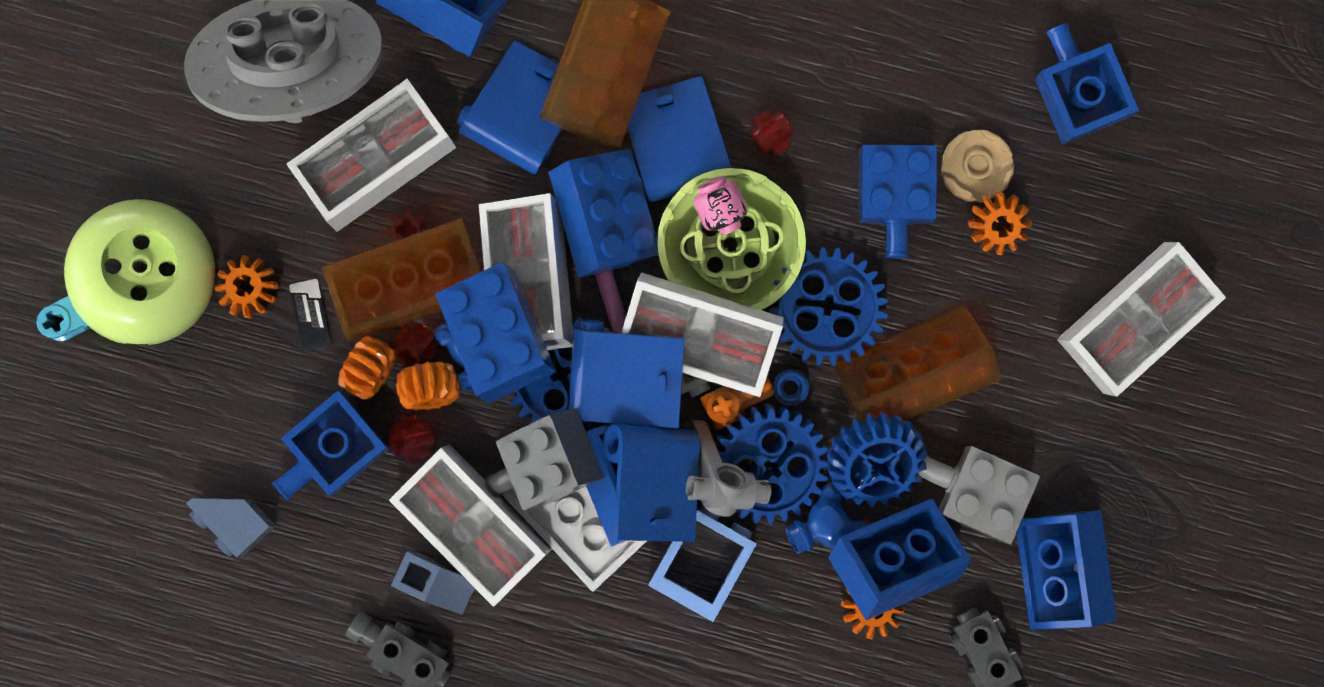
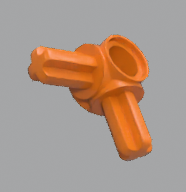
[700,377,774,431]

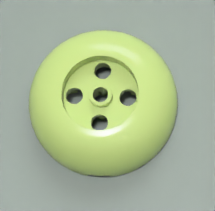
[657,168,806,310]
[64,199,216,345]

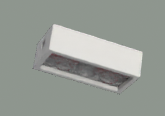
[287,79,456,232]
[479,193,573,350]
[1057,242,1226,397]
[621,273,784,397]
[389,444,552,607]

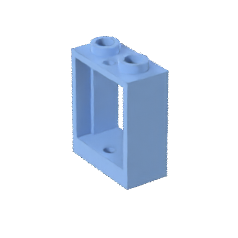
[648,504,757,622]

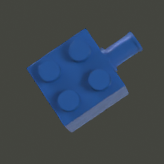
[1034,23,1139,145]
[858,145,937,259]
[272,390,391,500]

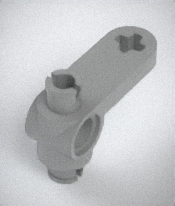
[683,419,771,516]

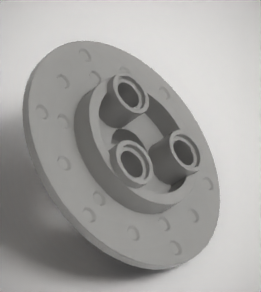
[184,0,383,123]

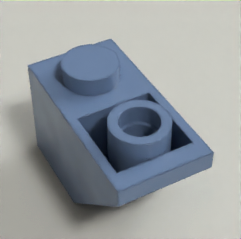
[186,498,276,558]
[391,550,475,615]

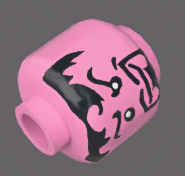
[693,176,748,235]

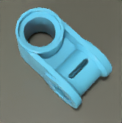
[36,296,91,341]

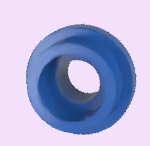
[772,369,809,406]

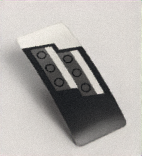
[290,279,331,351]

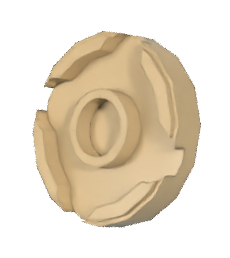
[940,130,1014,203]

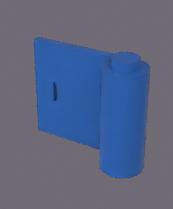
[457,40,590,176]
[619,76,731,203]
[569,320,685,428]
[603,424,701,542]

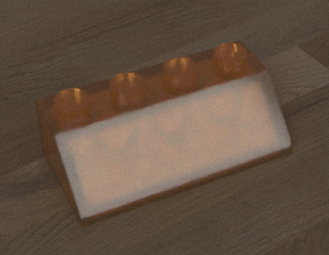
[539,0,671,148]
[321,218,482,343]
[833,305,1001,422]

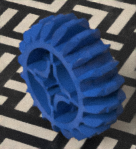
[827,411,928,508]

